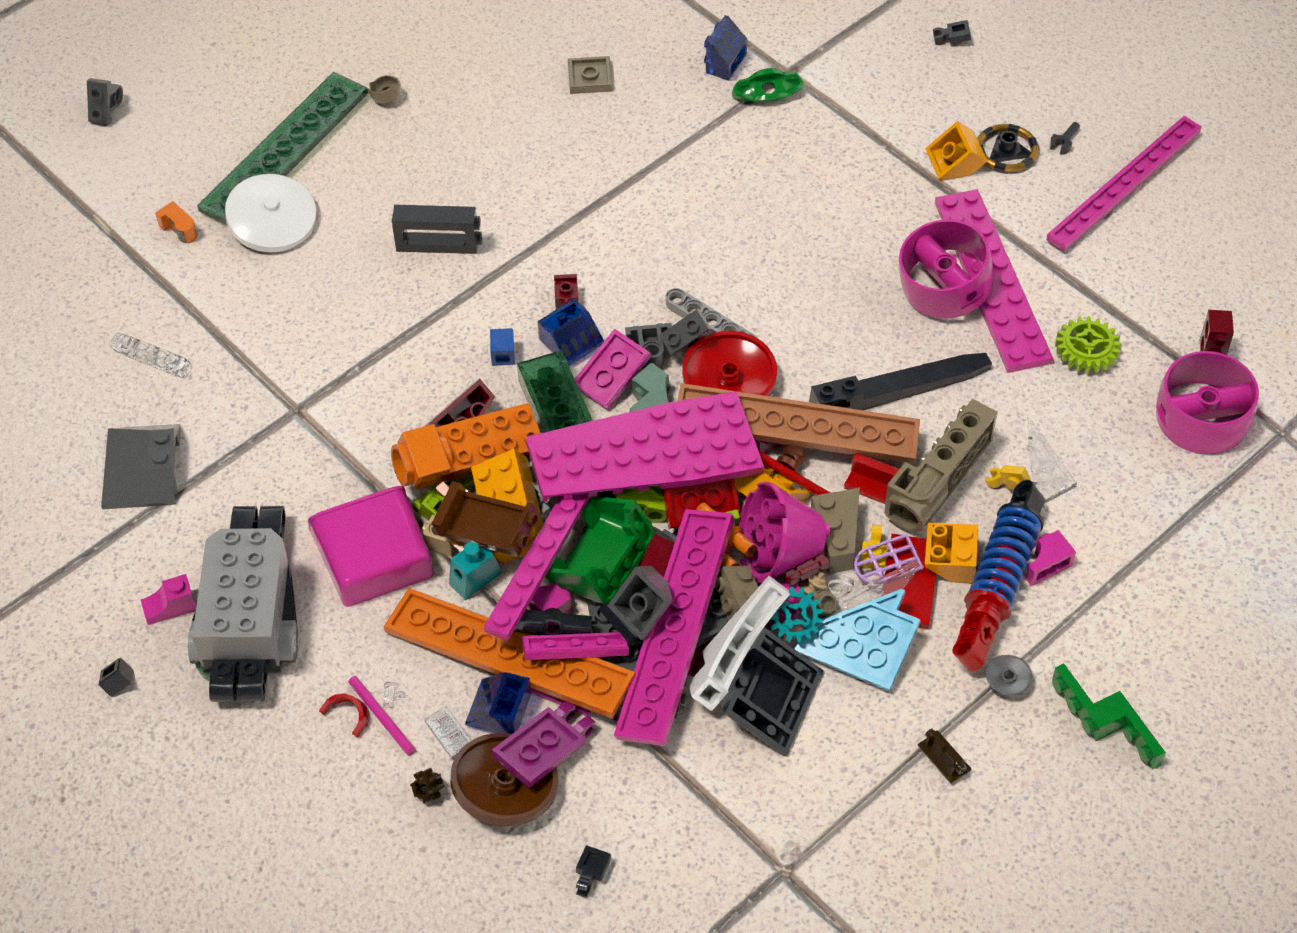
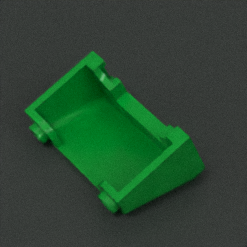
[545,496,655,604]

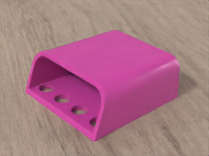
[308,486,434,607]

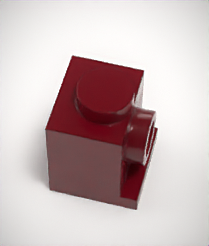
[554,274,579,311]

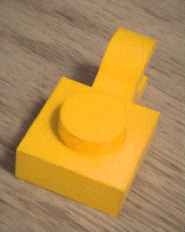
[985,465,1031,490]
[860,524,887,569]

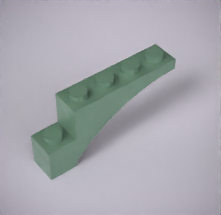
[629,363,669,412]

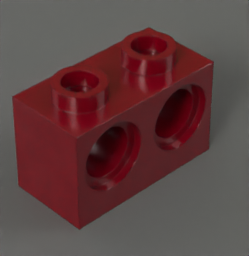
[1199,309,1234,355]

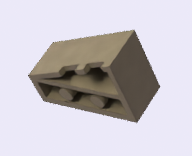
[811,488,860,574]

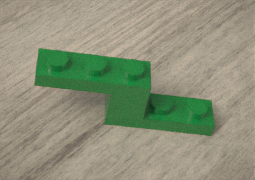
[1052,663,1166,770]

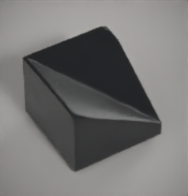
[98,658,133,697]

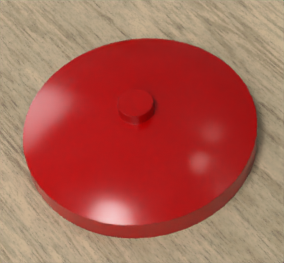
[682,331,777,396]

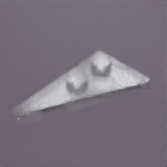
[837,560,920,612]

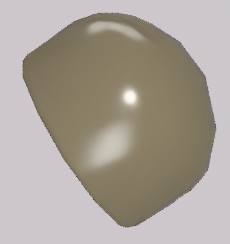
[367,75,401,104]

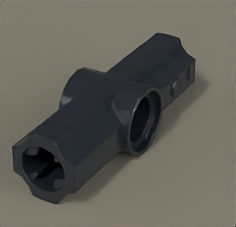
[513,608,592,635]

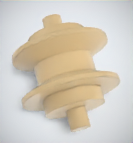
[799,572,827,597]

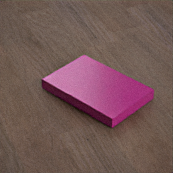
[571,328,652,411]

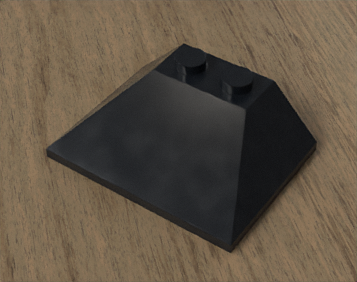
[720,627,823,756]

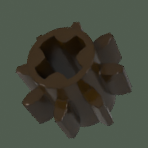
[410,768,445,803]

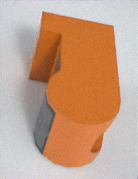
[155,201,198,243]

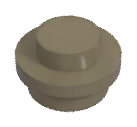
[813,591,837,616]

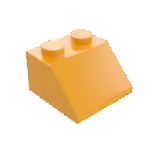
[925,121,988,181]

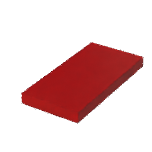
[882,533,936,629]

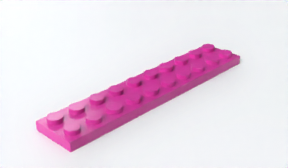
[935,189,1053,373]
[614,509,735,746]

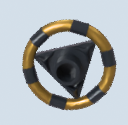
[977,124,1039,173]

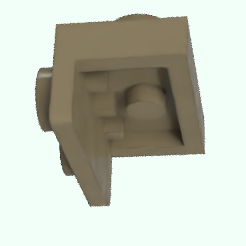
[714,566,758,621]

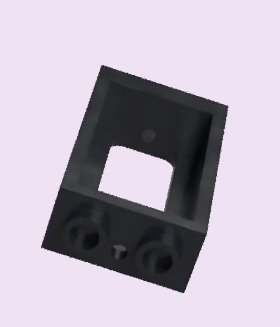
[391,204,482,254]

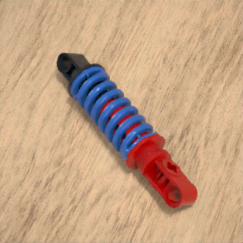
[952,480,1045,672]

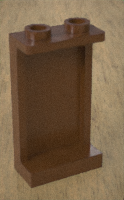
[431,481,539,557]

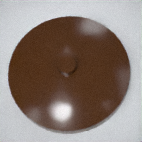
[450,733,558,826]

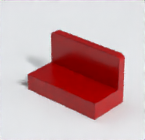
[844,453,899,504]

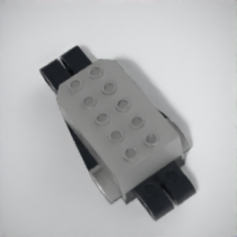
[188,506,298,702]

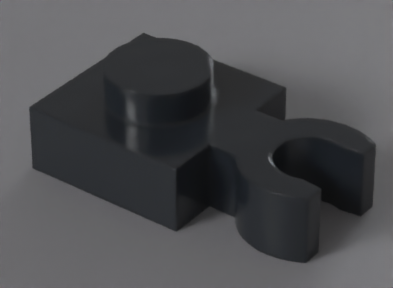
[933,20,971,45]

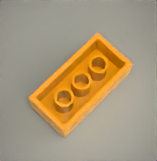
[471,449,543,563]

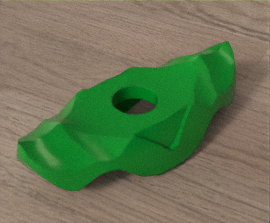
[732,68,805,103]

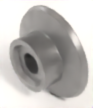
[985,655,1033,695]

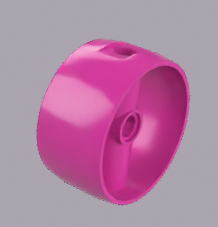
[899,219,994,319]
[1156,351,1259,454]

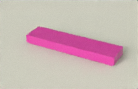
[522,632,629,660]

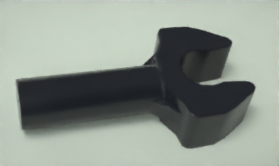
[1050,122,1080,155]

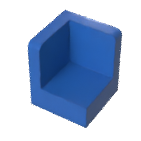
[490,328,515,366]

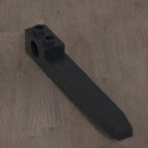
[809,353,992,410]

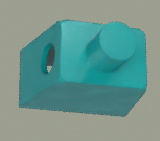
[449,542,502,600]

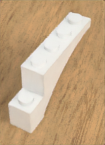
[689,576,790,711]

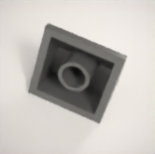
[608,566,673,640]

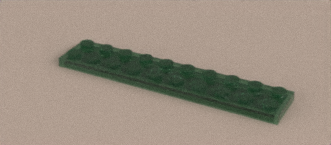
[197,71,368,226]

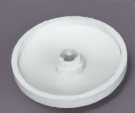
[225,174,316,253]

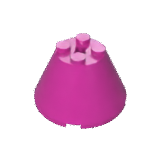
[739,482,830,583]

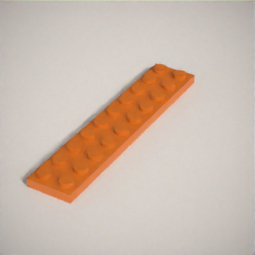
[384,588,635,719]

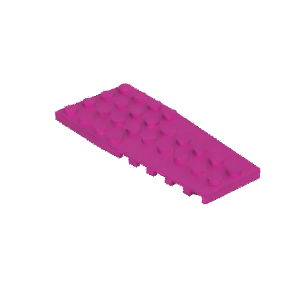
[526,391,764,502]

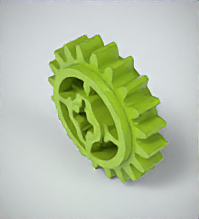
[1055,316,1122,374]

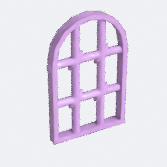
[854,534,924,585]

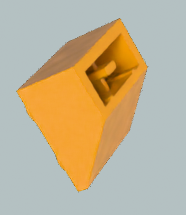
[925,523,978,583]

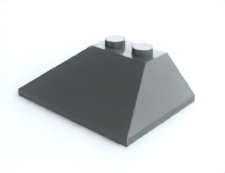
[101,424,181,509]

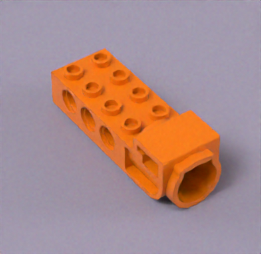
[391,403,541,489]

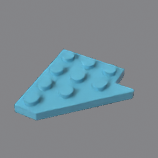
[795,589,921,692]

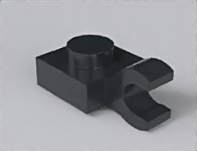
[576,845,611,898]

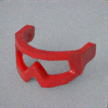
[319,693,370,737]

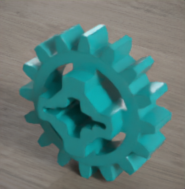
[769,587,823,643]

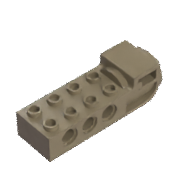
[884,398,998,533]

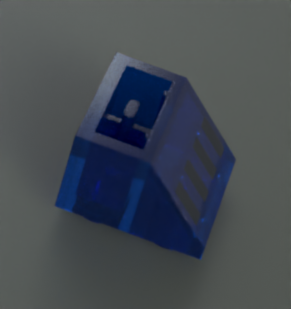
[704,15,747,81]
[537,298,604,367]
[465,672,532,734]

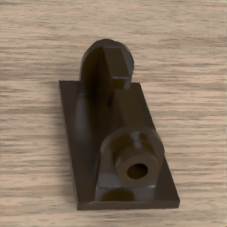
[917,728,972,784]

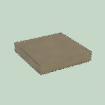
[568,56,613,94]

